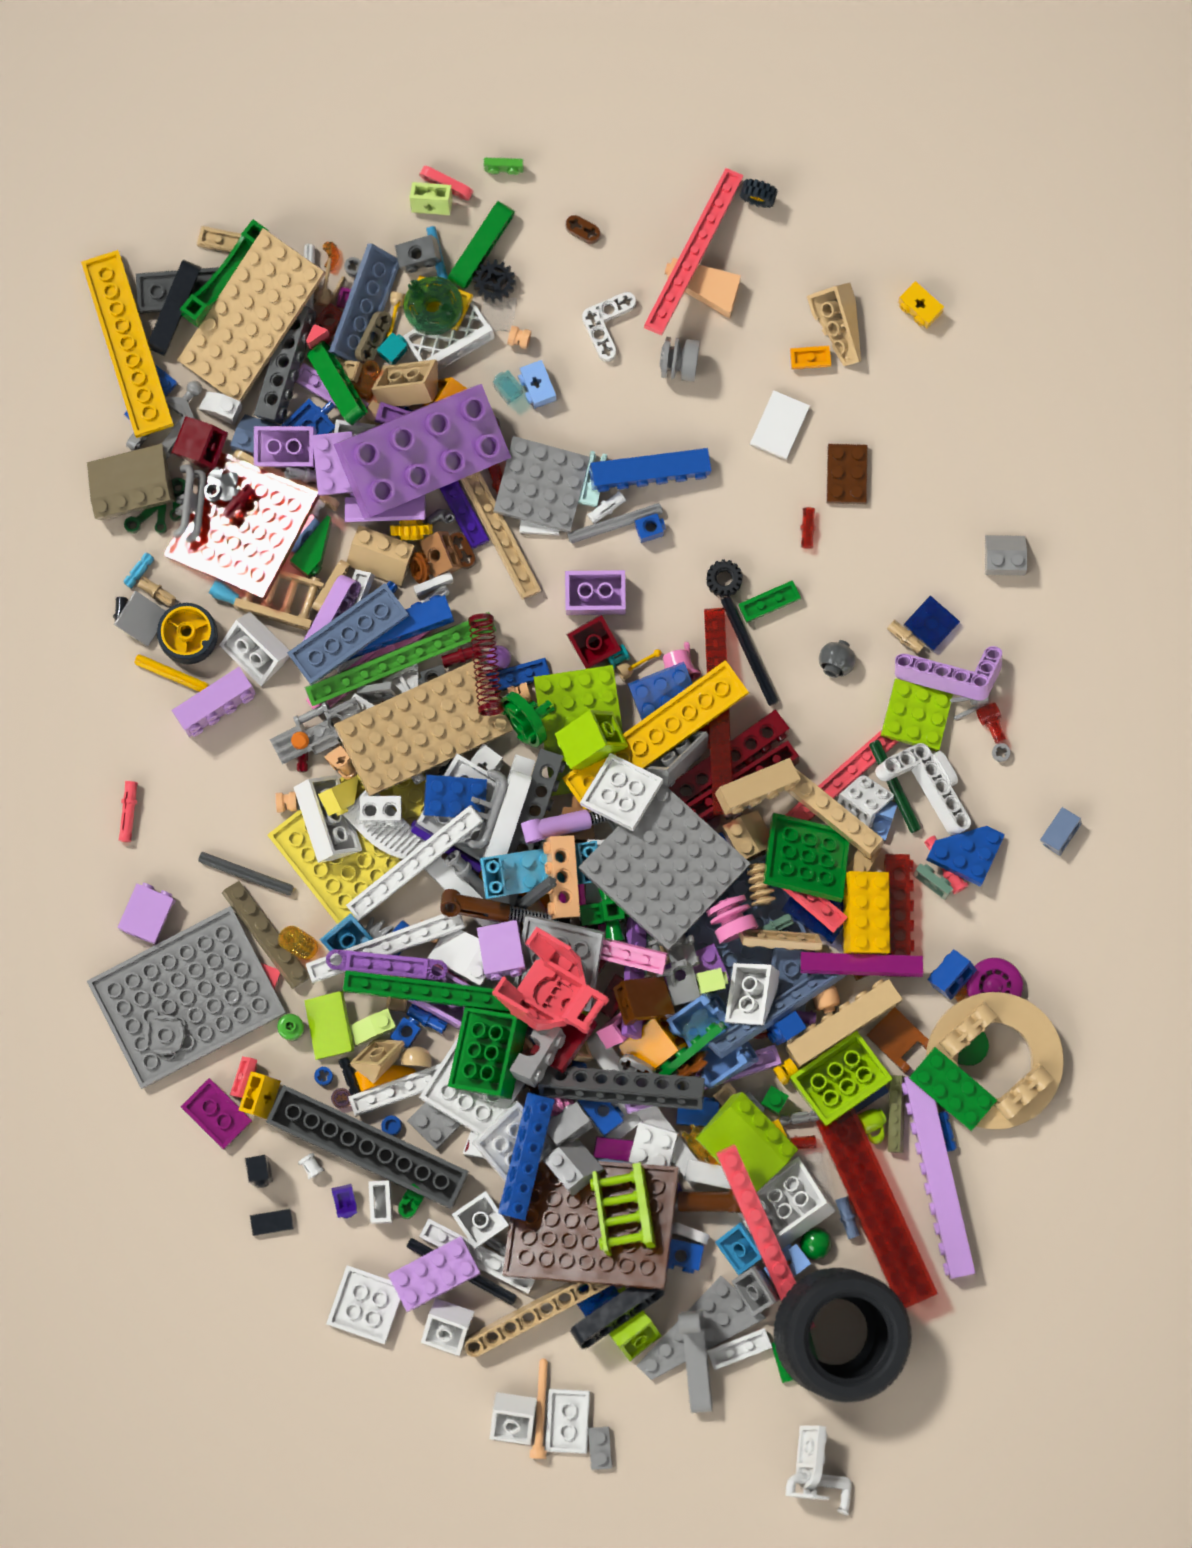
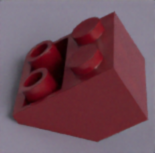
[171,416,228,469]

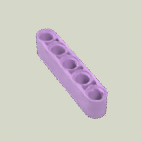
[303,575,361,641]

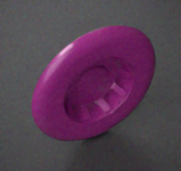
[967,958,1023,997]

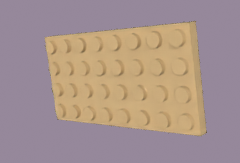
[177,228,326,402]
[334,659,513,796]

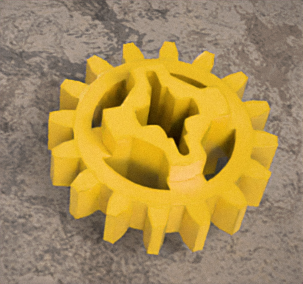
[390,520,433,540]

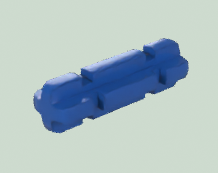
[938,1111,957,1152]

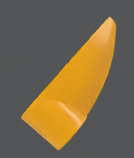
[355,1065,416,1092]

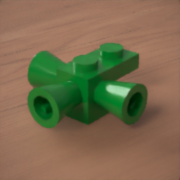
[579,887,630,941]

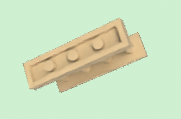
[234,560,325,631]

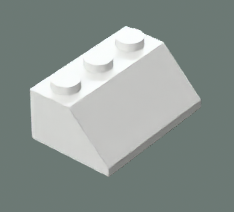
[219,612,290,686]

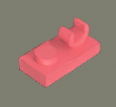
[230,1056,257,1098]

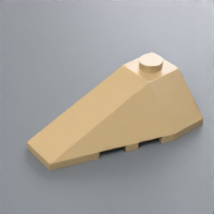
[807,282,861,366]

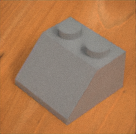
[985,535,1027,575]
[543,1139,604,1196]
[731,1264,780,1316]

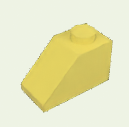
[318,776,358,816]

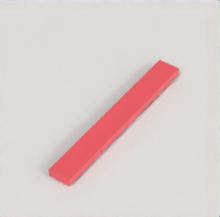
[785,730,899,821]

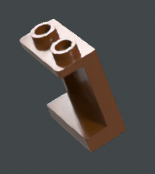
[613,976,675,1026]

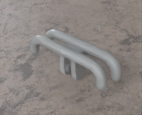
[173,464,206,543]
[465,770,508,849]

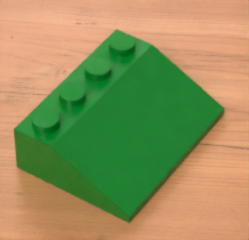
[447,1007,528,1100]

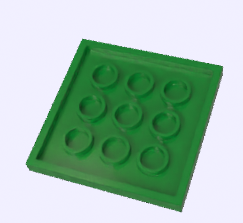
[763,812,849,902]

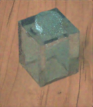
[493,370,523,405]

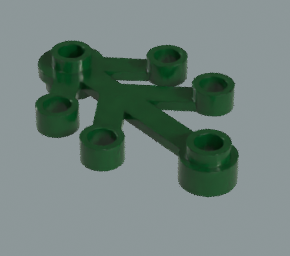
[124,477,186,534]

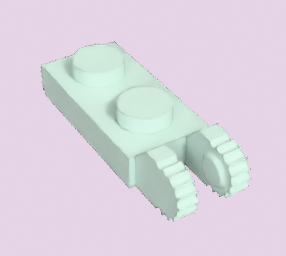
[578,451,607,508]

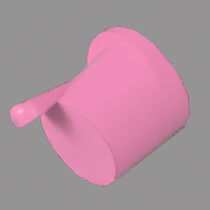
[663,642,701,681]

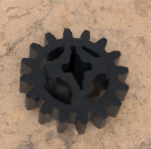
[473,259,516,303]

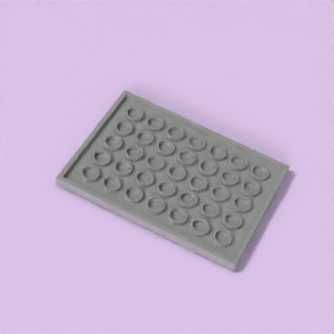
[87,906,286,1089]

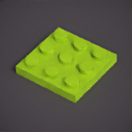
[880,678,953,752]

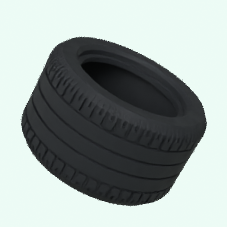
[774,1267,912,1403]

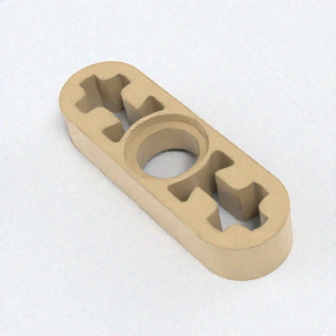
[312,560,350,612]

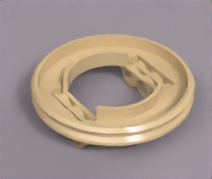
[926,992,1063,1129]

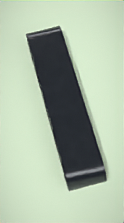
[148,259,201,356]
[570,1287,665,1349]

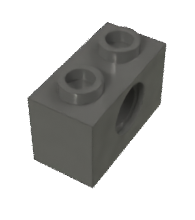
[395,235,442,273]

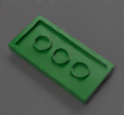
[908,1047,997,1131]

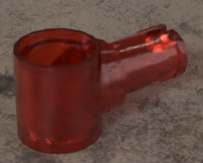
[976,702,1006,744]

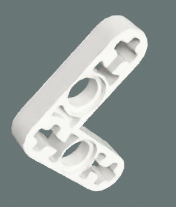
[582,292,636,362]

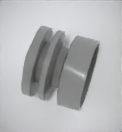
[660,336,700,382]

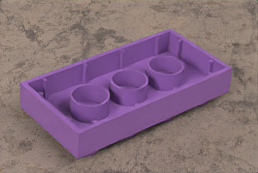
[334,384,511,518]

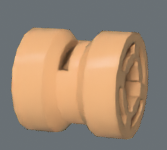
[507,325,532,349]
[507,682,531,702]
[276,791,298,813]

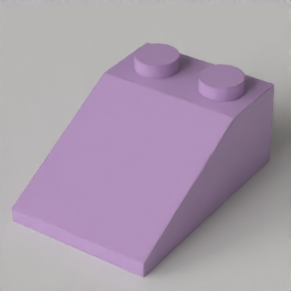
[254,426,316,468]

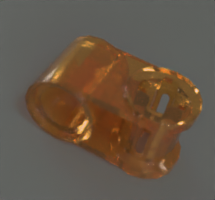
[353,360,381,401]

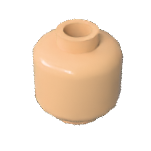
[812,985,841,1014]

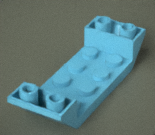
[480,841,598,899]

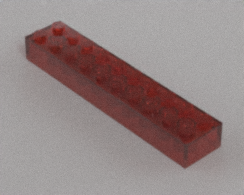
[814,1107,938,1308]

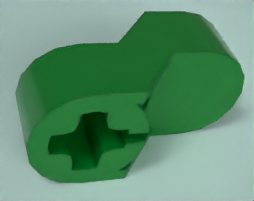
[398,1183,424,1219]

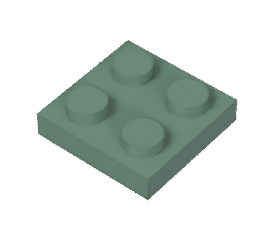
[913,863,953,900]

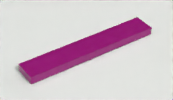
[800,952,923,977]

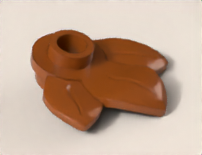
[677,1050,708,1077]

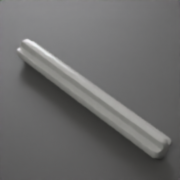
[568,503,663,543]

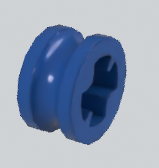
[314,1067,333,1086]

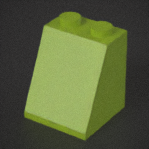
[555,710,628,770]
[592,1286,662,1361]

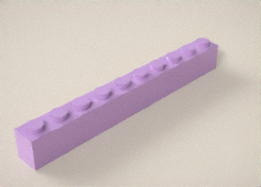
[901,1077,975,1279]

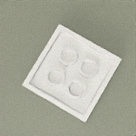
[580,753,664,831]
[472,1101,556,1182]
[326,1265,400,1344]

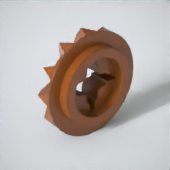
[410,552,431,584]

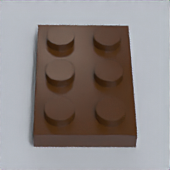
[826,444,868,504]

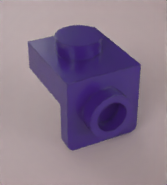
[332,1184,357,1218]

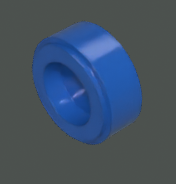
[381,1115,402,1136]

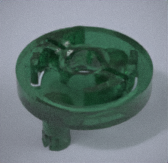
[403,276,463,335]

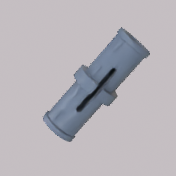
[835,1196,860,1239]

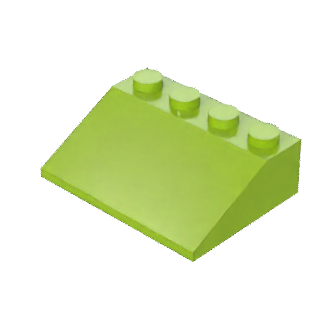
[790,1030,893,1126]
[695,1092,798,1193]

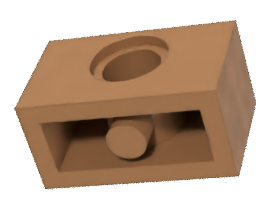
[420,531,463,578]

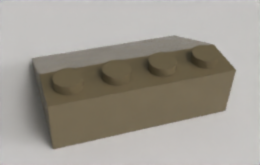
[87,444,176,520]

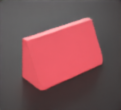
[306,324,331,351]

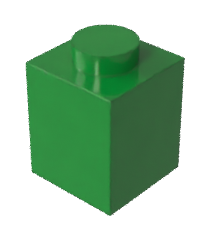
[761,1086,789,1115]

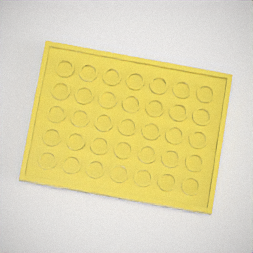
[267,773,426,924]

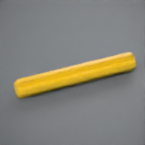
[134,654,209,692]

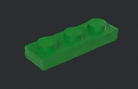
[738,580,801,623]

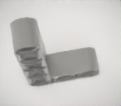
[678,1310,712,1413]

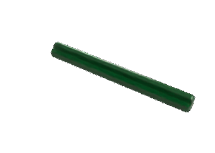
[869,740,921,833]

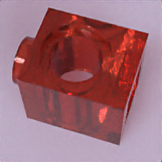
[315,302,343,337]

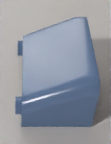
[667,993,759,1089]

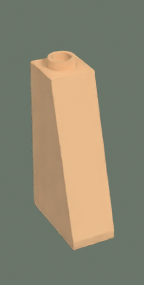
[665,258,741,318]

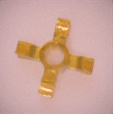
[682,1124,711,1163]

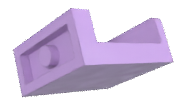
[117,882,176,945]
[477,920,527,981]

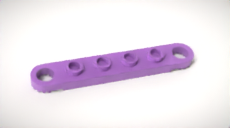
[326,949,448,980]

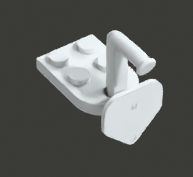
[785,1426,852,1515]

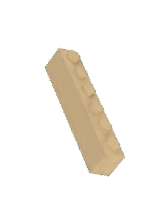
[788,768,883,859]

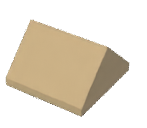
[350,1039,404,1083]

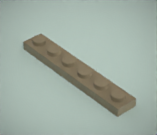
[222,881,310,989]

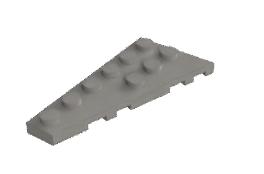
[636,1276,765,1380]

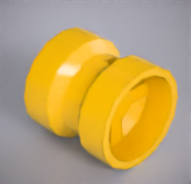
[773,1058,799,1086]

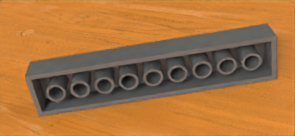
[266,1085,469,1210]

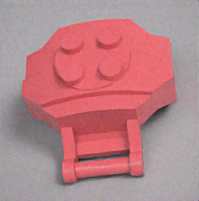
[492,927,609,1034]

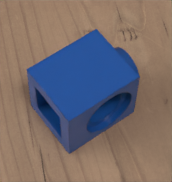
[635,513,666,543]
[390,1017,421,1049]

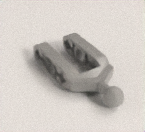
[126,381,202,459]

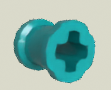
[607,644,630,669]

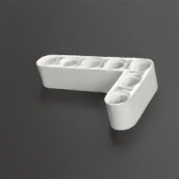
[876,743,971,836]

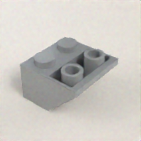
[547,1102,593,1148]

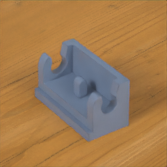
[1040,807,1082,856]

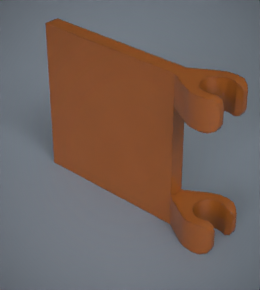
[866,1007,929,1074]

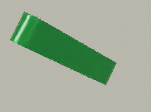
[448,201,515,290]
[307,341,368,426]

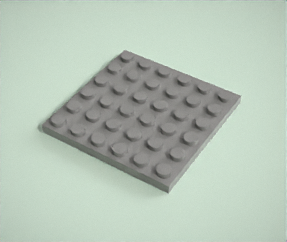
[578,784,751,951]

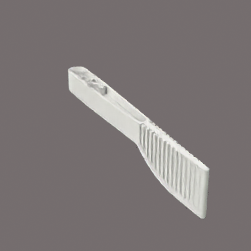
[342,790,522,938]

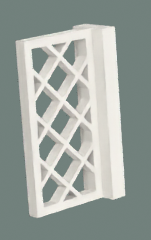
[403,300,495,371]

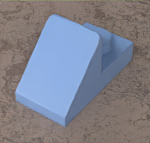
[871,801,897,841]

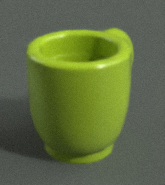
[856,1108,886,1144]

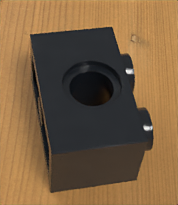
[245,1155,273,1188]

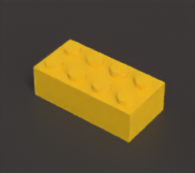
[843,871,890,955]

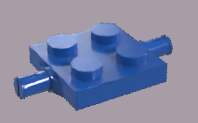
[281,399,336,435]

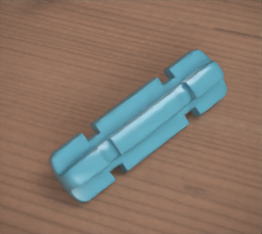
[123,553,154,588]

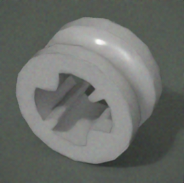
[344,257,361,277]
[992,743,1010,762]

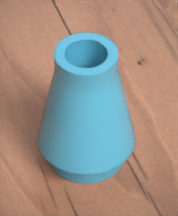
[209,580,239,605]

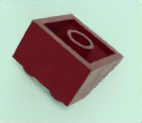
[566,615,621,669]

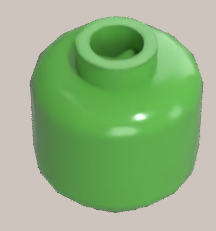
[277,1014,305,1041]

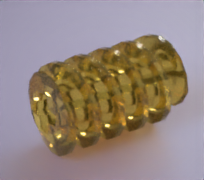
[278,926,318,960]

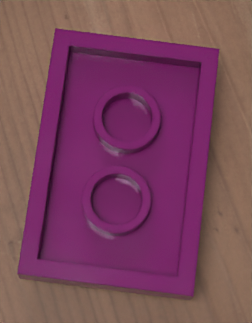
[180,1078,252,1150]

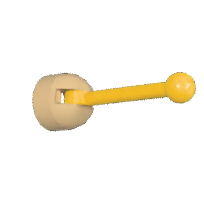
[386,292,407,338]
[616,649,662,681]

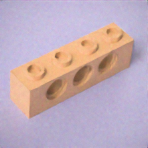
[543,835,580,920]

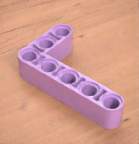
[895,646,1002,701]

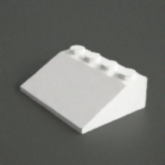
[738,1157,836,1250]

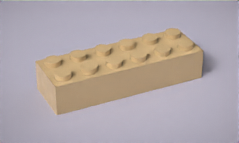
[785,979,902,1070]

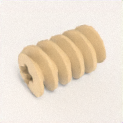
[747,863,776,907]

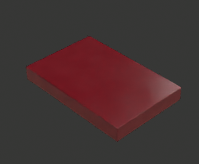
[529,1013,598,1073]

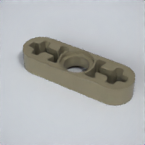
[355,311,392,363]

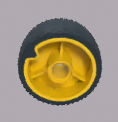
[157,603,218,664]

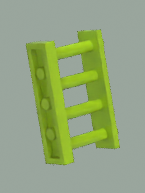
[590,1163,656,1256]

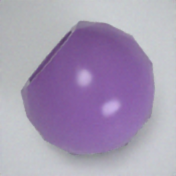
[486,645,511,669]

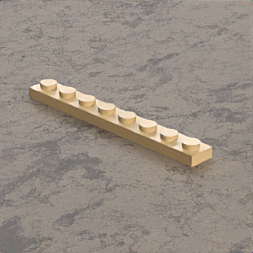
[460,471,541,600]

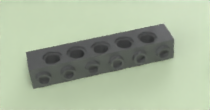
[254,306,316,424]

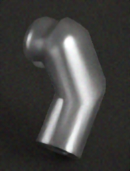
[425,509,455,525]

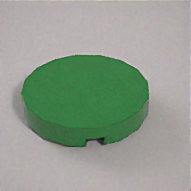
[958,1032,989,1066]

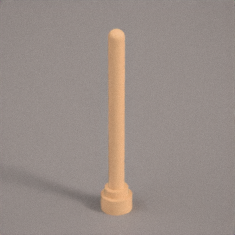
[530,1358,548,1459]

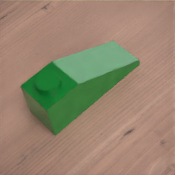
[290,515,332,579]

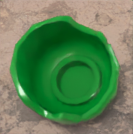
[800,1227,832,1260]

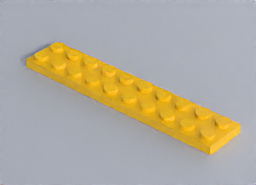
[81,250,174,438]
[562,660,750,810]

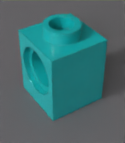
[377,332,408,365]

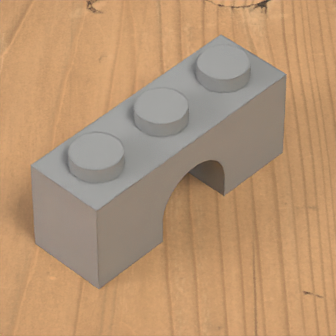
[510,1027,566,1088]

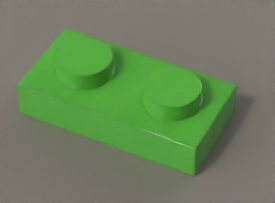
[484,158,524,175]

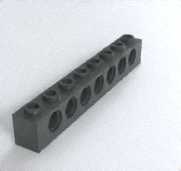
[491,749,566,908]
[538,1066,705,1110]

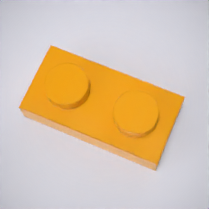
[790,345,831,370]

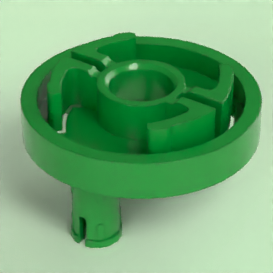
[501,692,555,747]

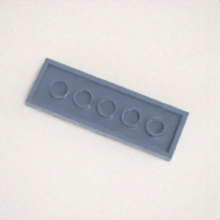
[329,244,399,368]
[287,583,409,686]

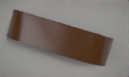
[566,215,600,244]
[450,532,476,569]

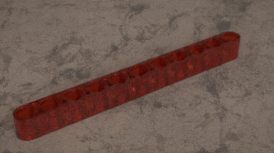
[704,607,733,816]

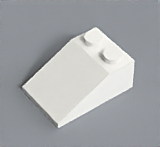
[428,930,487,987]
[725,963,780,1025]

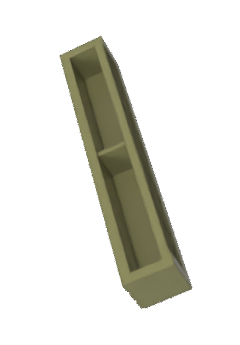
[888,1075,905,1153]

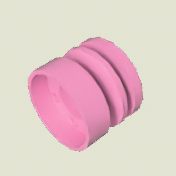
[706,895,758,944]

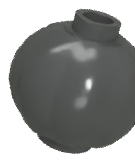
[819,640,856,678]

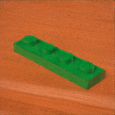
[658,1021,727,1075]

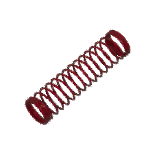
[468,613,504,716]

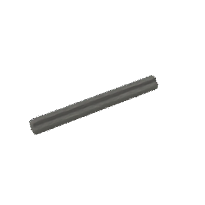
[198,852,294,896]

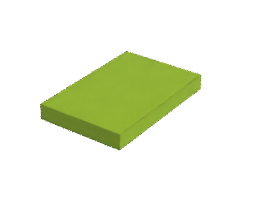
[304,991,354,1060]

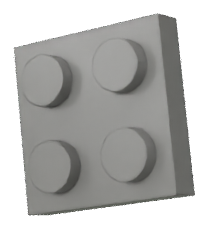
[407,1102,462,1150]

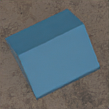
[320,913,373,951]
[715,1222,762,1275]

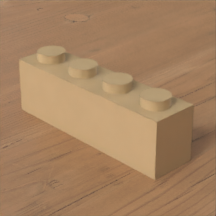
[715,758,801,815]

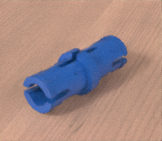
[406,1004,448,1034]

